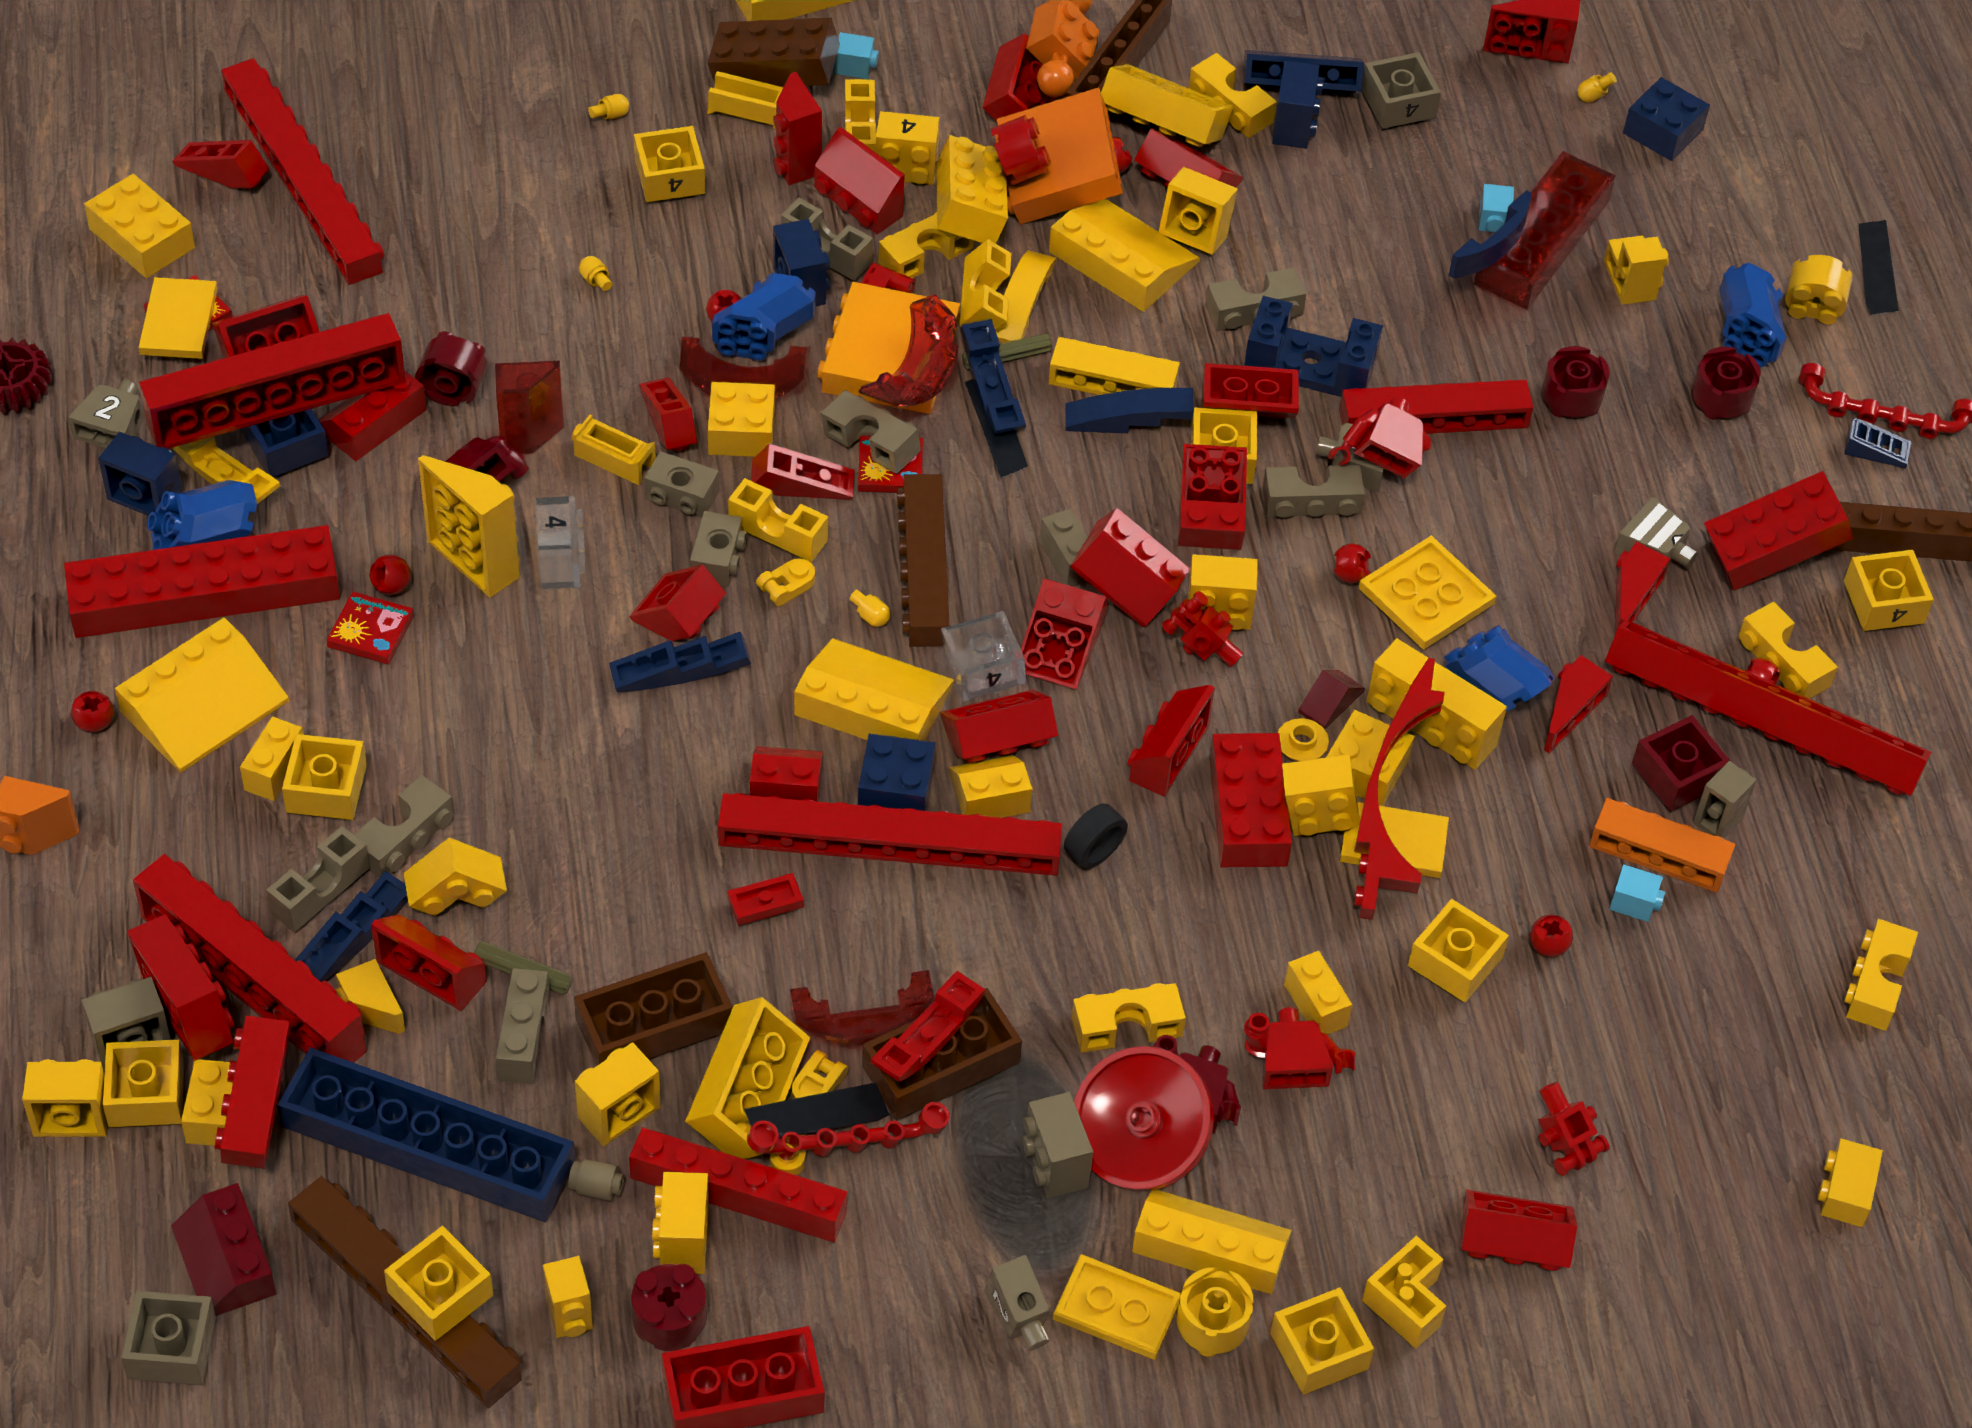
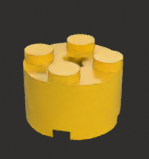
[1785,255,1853,325]
[1176,1267,1253,1357]

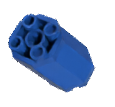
[1719,262,1787,367]
[712,273,816,360]
[147,480,257,550]
[1444,625,1555,712]

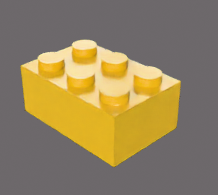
[84,173,195,279]

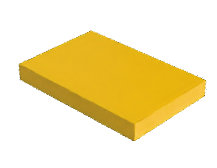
[138,277,218,359]
[1340,802,1449,879]
[1053,1254,1181,1360]

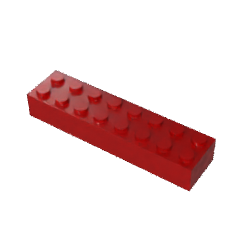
[139,313,406,449]
[64,525,340,638]
[133,853,367,1063]

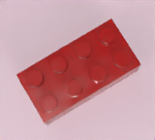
[1704,471,1854,591]
[1209,733,1292,868]
[126,914,235,1061]
[661,1326,825,1428]

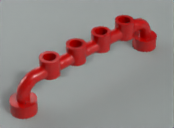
[1799,363,1972,439]
[747,1102,950,1160]

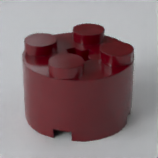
[415,331,487,406]
[1542,346,1610,418]
[1692,347,1761,420]
[631,1264,707,1351]

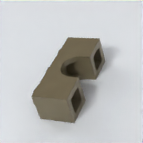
[781,198,873,281]
[1205,267,1307,331]
[821,390,921,474]
[1262,465,1365,518]
[354,775,454,877]
[266,826,370,932]
[496,968,550,1084]

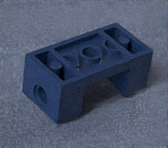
[1244,296,1383,397]

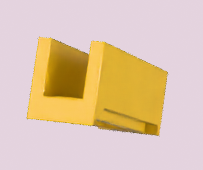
[707,71,783,129]
[572,414,656,485]

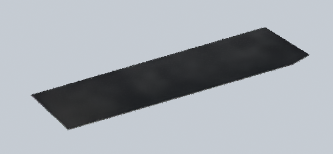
[1858,220,1899,315]
[965,379,1028,478]
[744,1082,889,1138]

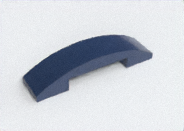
[1448,190,1531,279]
[961,319,1026,434]

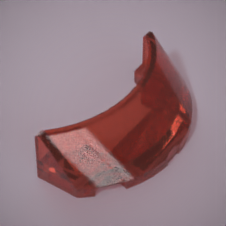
[858,294,959,407]
[680,336,811,399]
[790,970,935,1045]

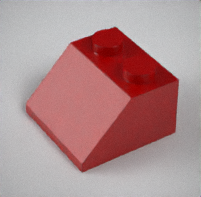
[629,564,727,641]
[750,746,823,801]

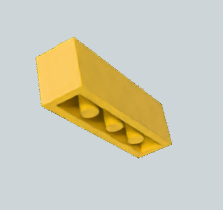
[1048,337,1180,395]

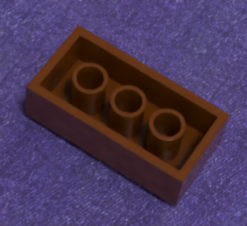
[707,18,840,87]
[574,952,733,1066]
[862,988,1022,1120]

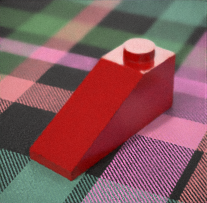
[172,140,269,189]
[639,377,697,451]
[751,444,855,500]
[1615,541,1670,634]
[1544,655,1613,754]

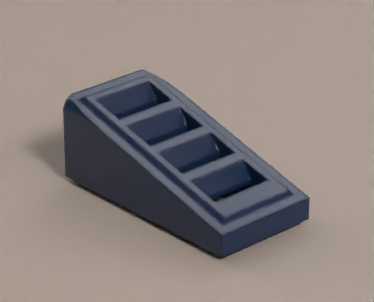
[1844,418,1911,468]

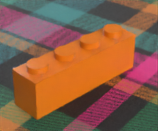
[1589,798,1736,893]

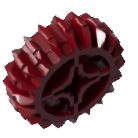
[0,337,52,415]

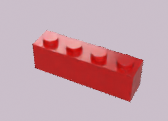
[214,1015,290,1169]

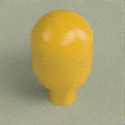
[1577,72,1617,103]
[588,94,630,120]
[579,256,613,291]
[849,590,891,627]

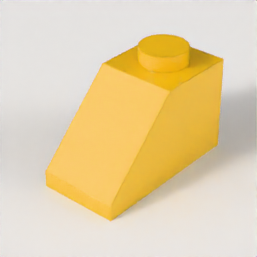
[335,959,405,1034]

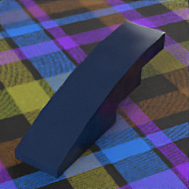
[1065,388,1194,434]
[609,632,751,692]
[295,871,408,982]

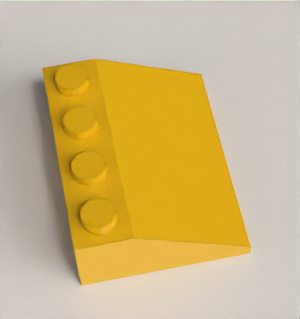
[1049,199,1200,312]
[418,455,520,598]
[115,617,289,773]
[794,638,954,741]

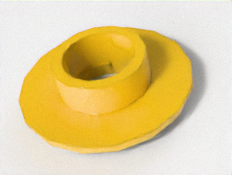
[1278,718,1329,761]

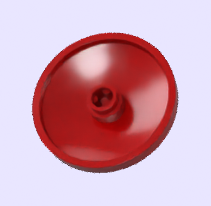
[1074,1046,1214,1191]

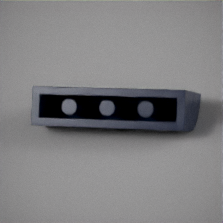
[1243,50,1364,91]

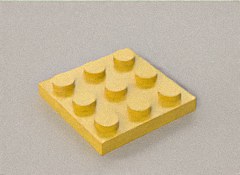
[1359,535,1497,650]

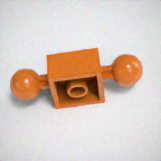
[1026,0,1100,98]

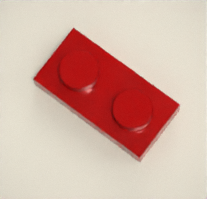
[727,873,804,926]

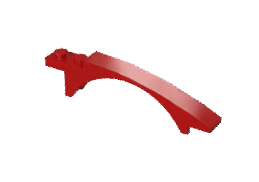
[1354,658,1445,920]

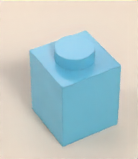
[834,32,879,79]
[1479,184,1514,232]
[1609,864,1665,922]

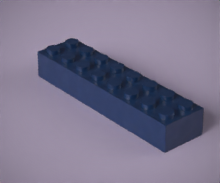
[277,1047,575,1223]

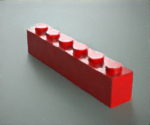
[1339,380,1533,434]
[629,1127,848,1243]

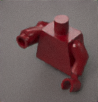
[445,436,529,482]
[1153,1035,1241,1134]

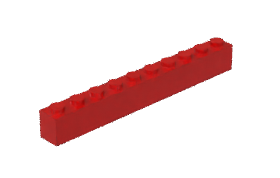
[221,58,385,285]
[1604,620,1932,796]
[718,793,1062,876]

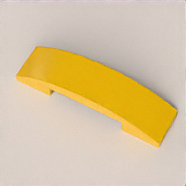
[995,250,1057,343]
[173,437,280,504]

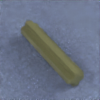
[962,333,1052,370]
[474,941,572,994]

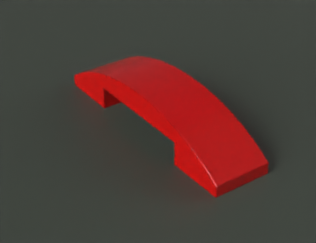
[871,971,986,1082]

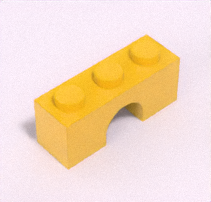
[1189,53,1277,138]
[845,79,876,152]
[878,212,974,278]
[960,239,1011,330]
[728,478,828,562]
[1738,601,1838,699]
[1844,918,1918,1031]
[1071,983,1186,1053]

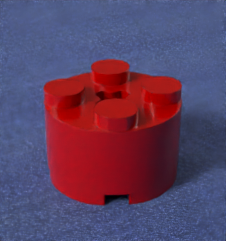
[991,115,1051,185]

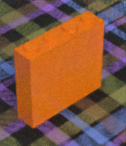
[995,87,1123,225]

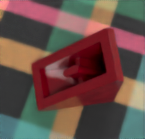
[1298,670,1365,729]

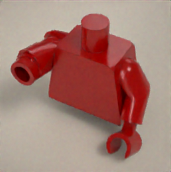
[1328,398,1432,479]
[1244,1007,1356,1090]

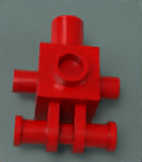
[1162,591,1243,667]
[1538,1081,1610,1176]

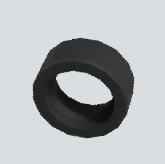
[1064,803,1128,869]

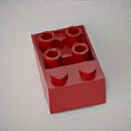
[1483,0,1580,64]
[1178,444,1247,550]
[1014,578,1109,690]

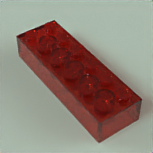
[1474,151,1616,310]

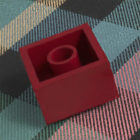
[1632,715,1731,811]

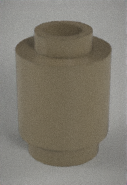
[568,1159,625,1201]

